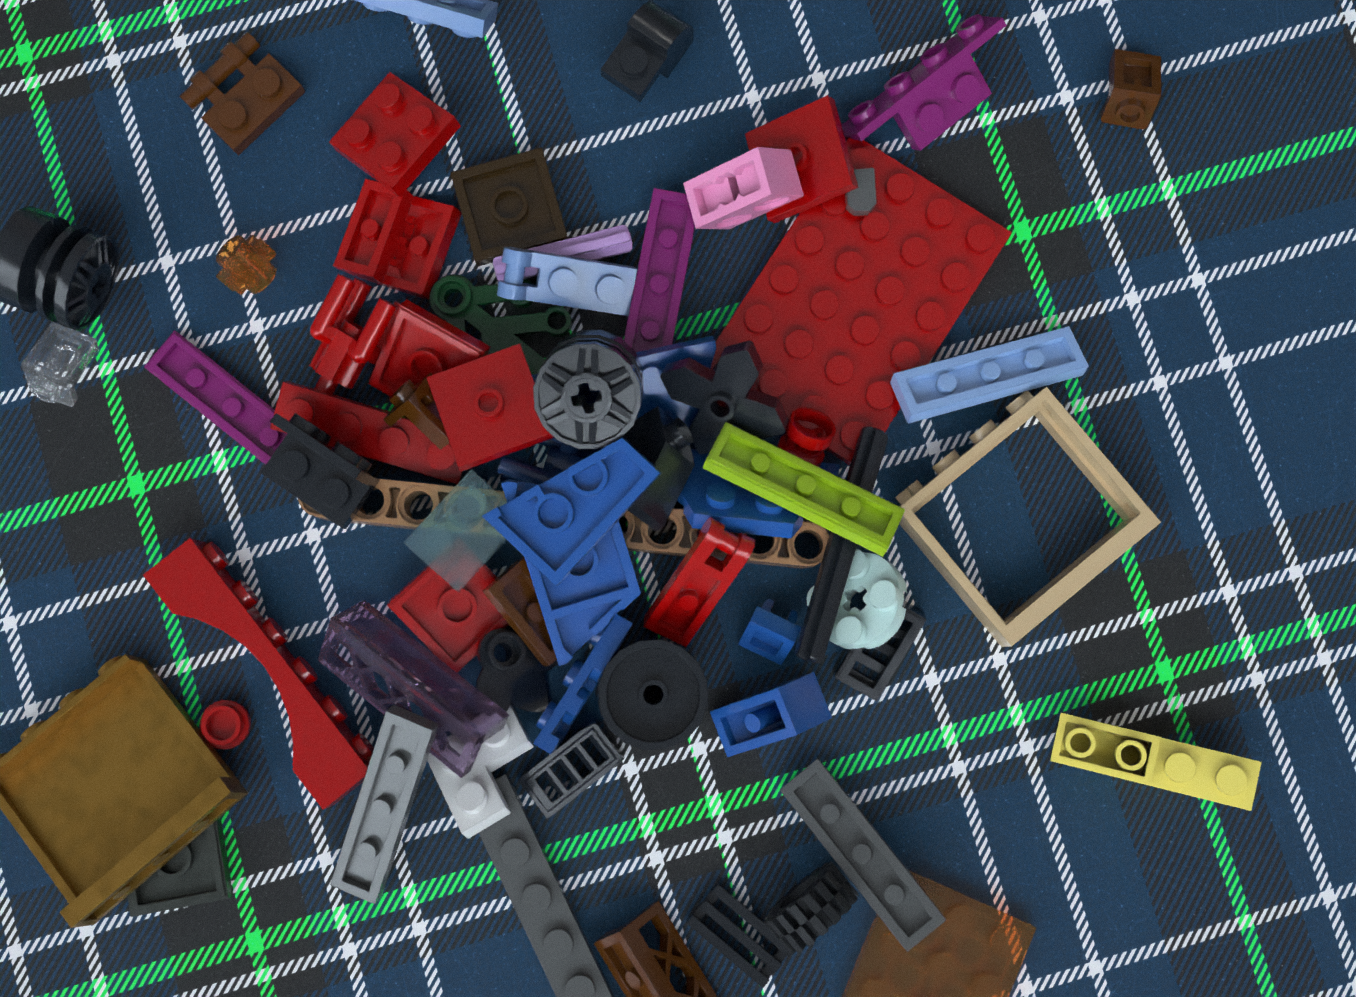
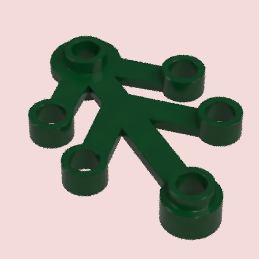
[429,274,572,375]

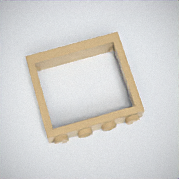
[895,387,1161,647]

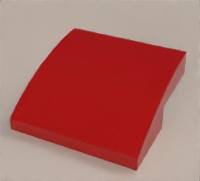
[333,179,462,300]

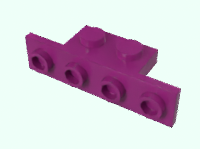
[842,14,1007,151]

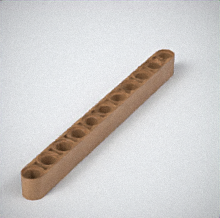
[298,479,829,569]

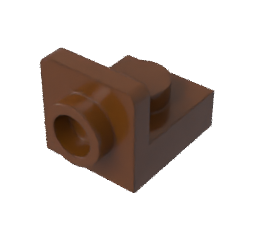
[1101,49,1161,129]
[383,372,449,450]

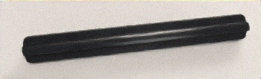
[795,427,888,663]

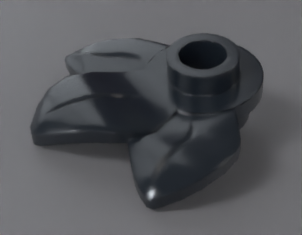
[475,628,558,720]

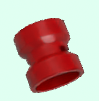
[777,407,836,467]

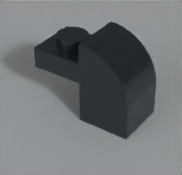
[601,0,694,102]

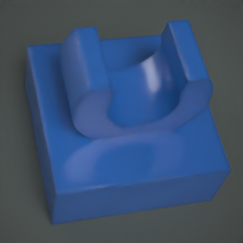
[738,599,801,665]

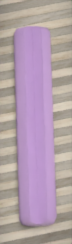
[493,225,632,282]

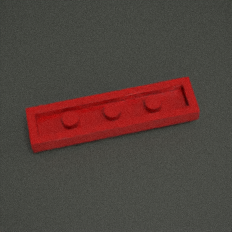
[270,380,463,484]

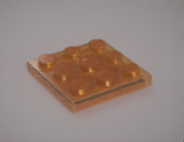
[842,869,1037,997]

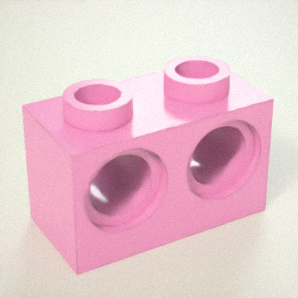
[683,147,804,229]

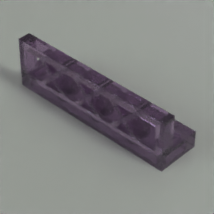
[318,600,509,778]

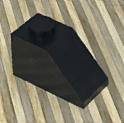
[613,406,695,531]

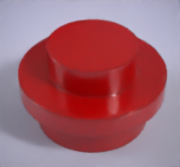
[200,700,251,749]

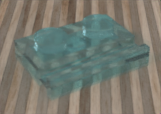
[403,469,507,592]

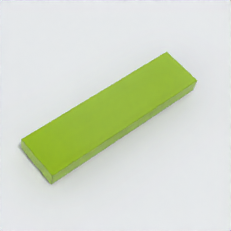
[703,422,905,557]

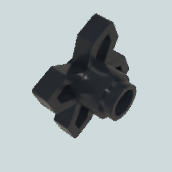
[660,341,789,454]

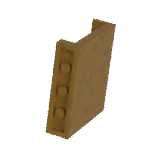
[0,654,248,928]

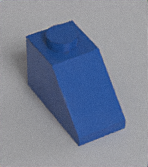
[710,672,832,757]

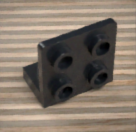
[260,413,380,529]

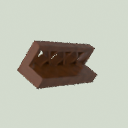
[594,901,717,997]

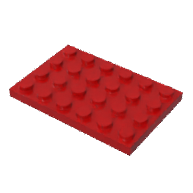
[710,137,1012,465]

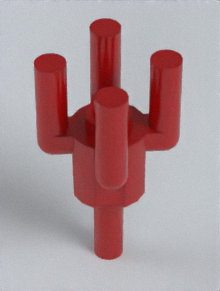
[309,274,401,394]

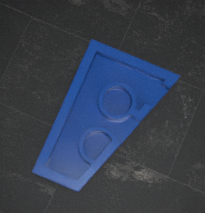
[482,438,662,586]
[533,614,634,754]

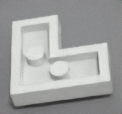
[427,704,534,839]

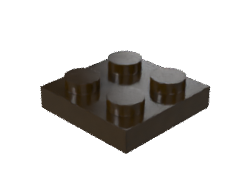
[450,147,568,267]

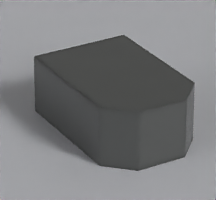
[845,168,876,216]

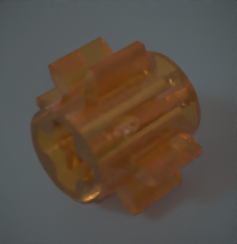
[216,235,277,295]

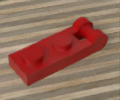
[643,518,755,647]

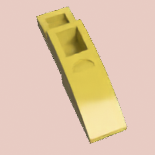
[1050,713,1262,811]

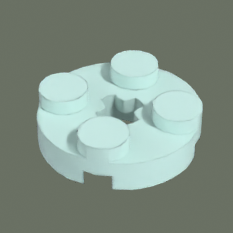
[806,549,907,650]

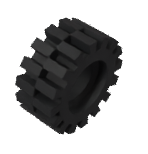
[764,862,859,954]

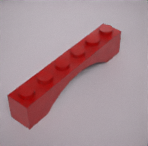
[143,538,374,810]

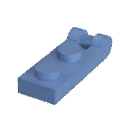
[497,247,637,316]

